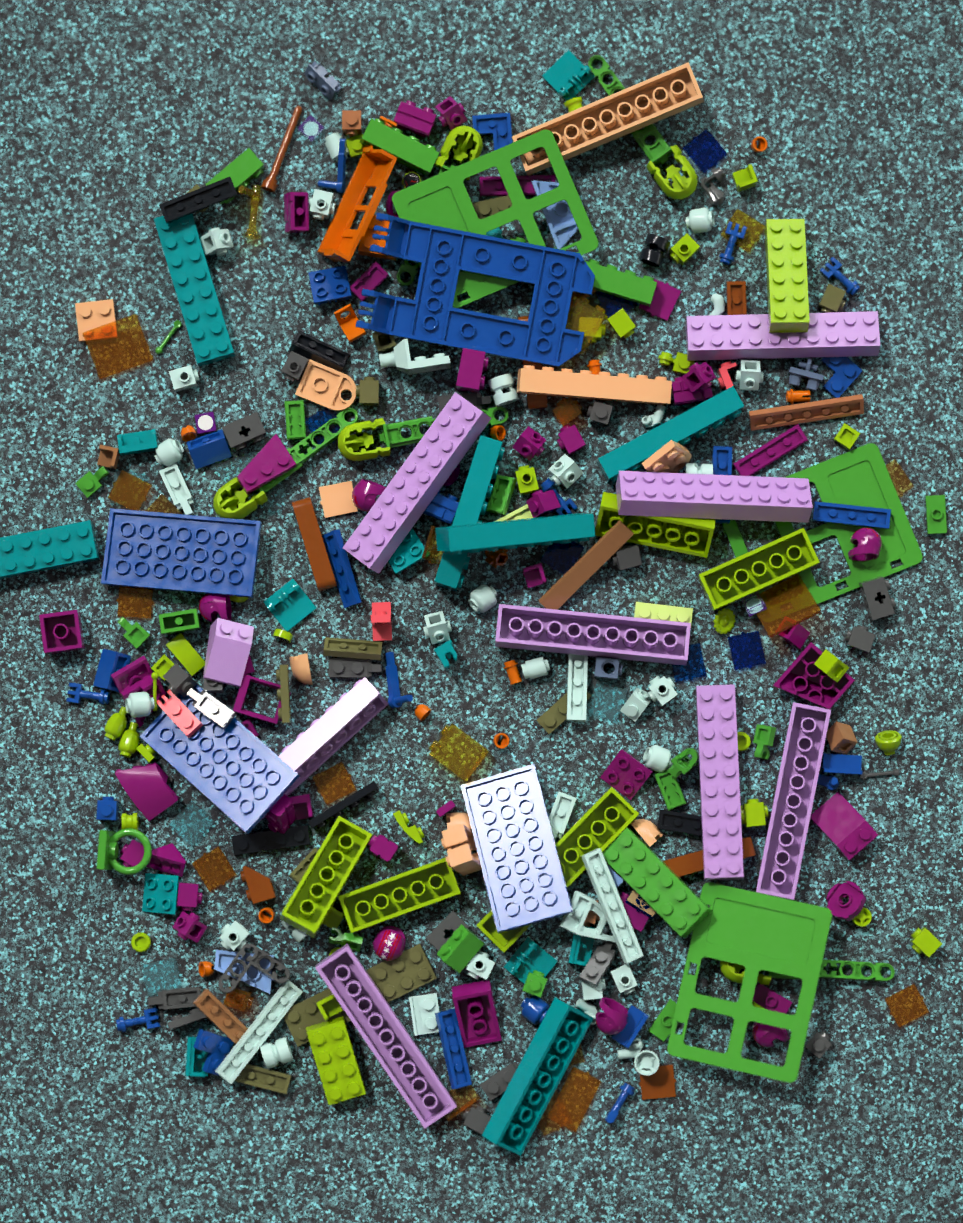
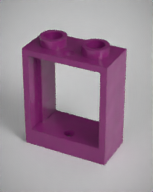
[233,674,291,725]

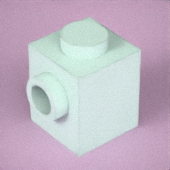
[169,365,200,392]
[610,963,637,995]
[581,978,606,1000]

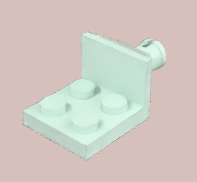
[379,339,450,375]

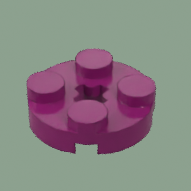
[826,881,866,921]

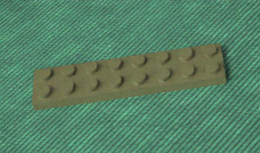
[283,944,437,1047]

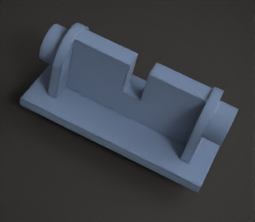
[304,62,342,100]

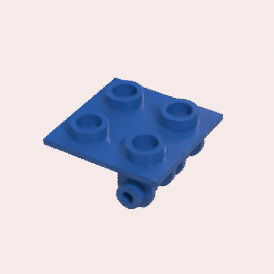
[308,265,352,306]

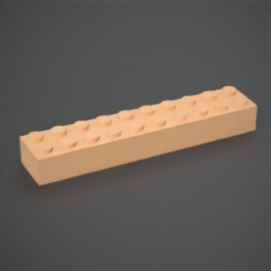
[512,62,704,176]

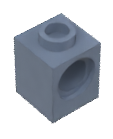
[594,657,623,680]

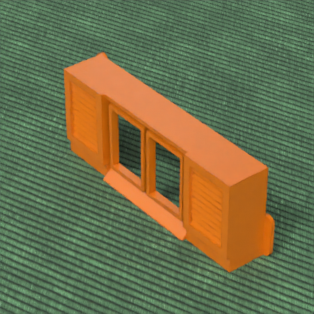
[317,145,397,262]

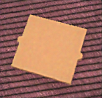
[319,481,358,518]

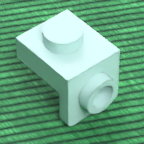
[620,688,652,722]

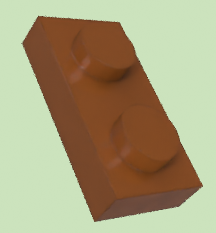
[726,281,747,315]

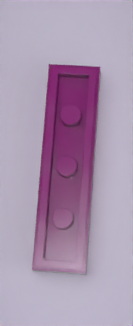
[479,175,556,197]
[733,424,808,476]

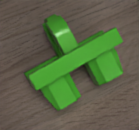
[668,748,699,778]

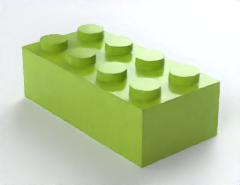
[306,1016,366,1105]

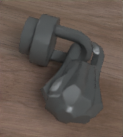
[701,167,725,206]

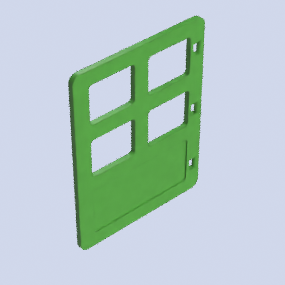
[392,129,598,308]
[722,443,923,624]
[667,882,832,1083]

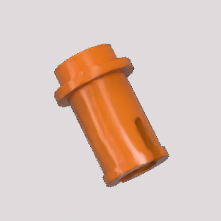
[587,360,602,375]
[786,389,810,404]
[503,659,522,685]

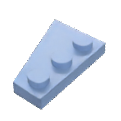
[214,950,274,994]

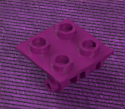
[600,749,652,800]

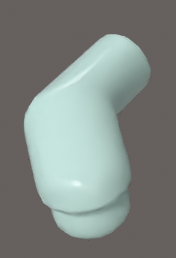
[709,294,725,316]
[642,404,666,428]
[576,998,597,1025]

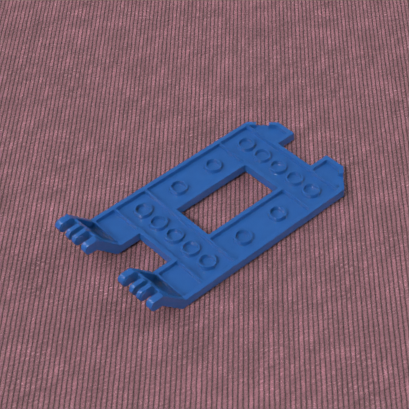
[355,213,595,367]

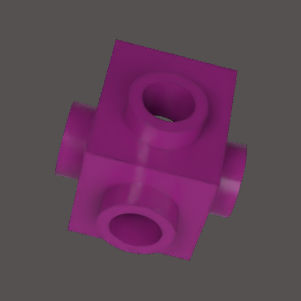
[435,96,467,131]
[682,362,717,393]
[512,426,546,461]
[173,911,208,943]

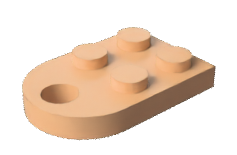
[295,360,356,411]
[642,440,692,473]

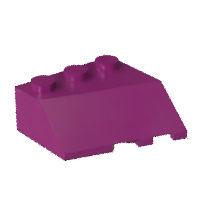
[773,642,855,709]

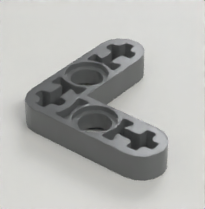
[218,943,290,994]

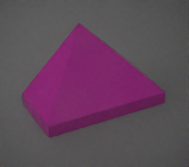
[146,843,186,877]

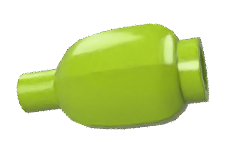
[104,706,127,741]
[118,722,139,758]

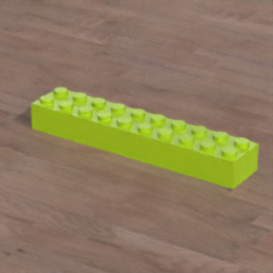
[476,787,639,952]

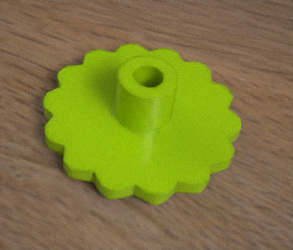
[713,608,736,634]

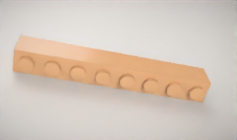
[517,365,672,405]

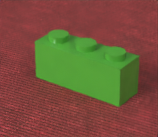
[206,148,265,205]

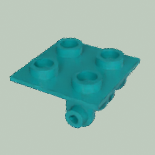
[542,50,595,101]
[388,528,429,574]
[263,578,316,632]
[142,873,180,915]
[504,937,558,983]

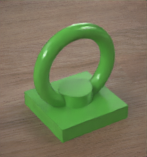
[97,828,152,875]

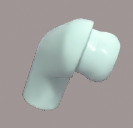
[617,1038,643,1060]

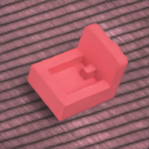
[717,361,738,390]

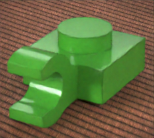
[75,466,109,498]
[118,616,150,649]
[753,724,776,760]
[328,927,363,952]

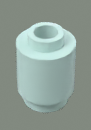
[325,132,349,162]
[521,656,550,680]

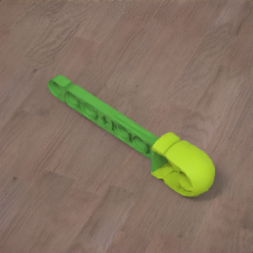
[589,55,698,199]
[396,125,483,286]
[338,407,508,461]
[213,408,359,519]
[720,960,895,985]

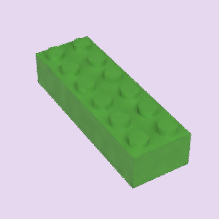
[602,828,712,938]

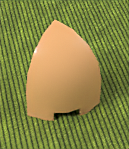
[289,653,313,685]
[446,812,472,830]
[630,819,663,847]

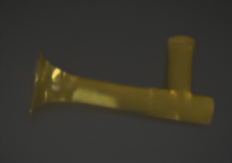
[238,185,261,239]

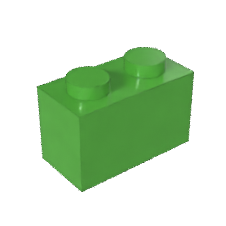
[158,608,201,635]
[437,924,484,973]

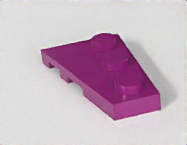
[237,434,296,494]

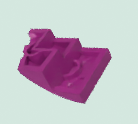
[111,656,166,727]
[115,763,179,821]

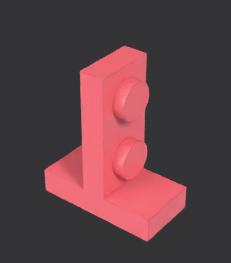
[371,602,392,641]

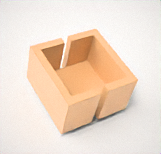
[441,824,482,876]

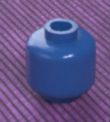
[521,996,549,1025]

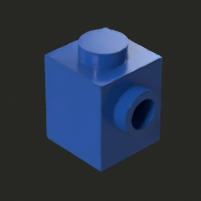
[96,797,119,821]

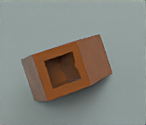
[240,866,276,904]

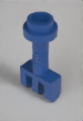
[719,221,747,265]
[819,257,860,296]
[540,478,578,515]
[66,683,110,705]
[116,1007,161,1032]
[605,1083,635,1123]

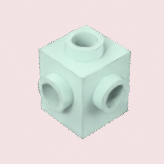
[309,189,336,220]
[200,227,234,256]
[736,360,763,391]
[548,454,583,488]
[423,611,452,645]
[647,676,678,707]
[219,920,251,951]
[465,950,495,980]

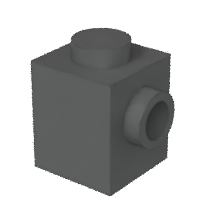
[281,351,309,383]
[586,401,613,427]
[610,543,642,570]
[844,625,876,654]
[163,663,197,697]
[804,1030,832,1059]
[462,1105,492,1134]

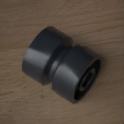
[638,234,671,268]

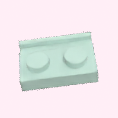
[409,993,439,1036]

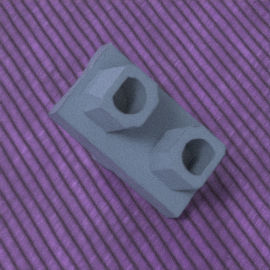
[788,358,824,391]

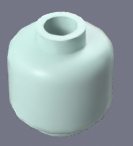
[686,207,715,234]
[155,438,184,467]
[468,584,497,613]
[125,692,155,718]
[643,745,672,773]

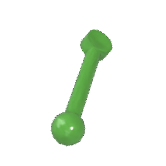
[155,320,182,354]

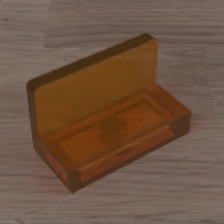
[444,1085,480,1121]

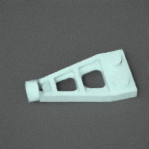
[560,891,637,942]

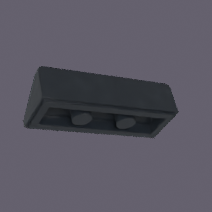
[289,330,350,372]

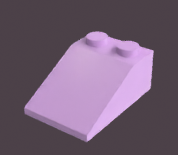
[203,618,254,687]

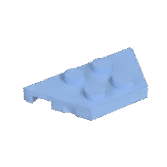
[531,180,578,249]

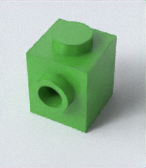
[522,970,547,997]

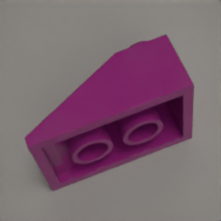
[810,792,878,860]
[452,979,502,1048]

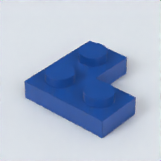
[472,113,513,151]
[821,357,863,398]
[193,1029,233,1076]

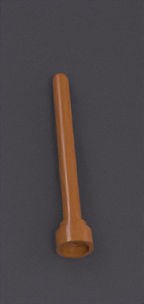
[261,106,302,193]

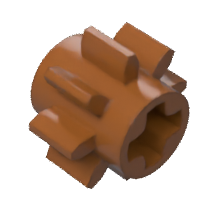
[485,549,508,568]

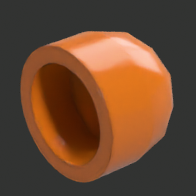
[751,136,767,153]
[181,425,197,442]
[489,425,506,441]
[415,704,431,721]
[493,733,509,749]
[258,907,275,923]
[198,961,214,977]

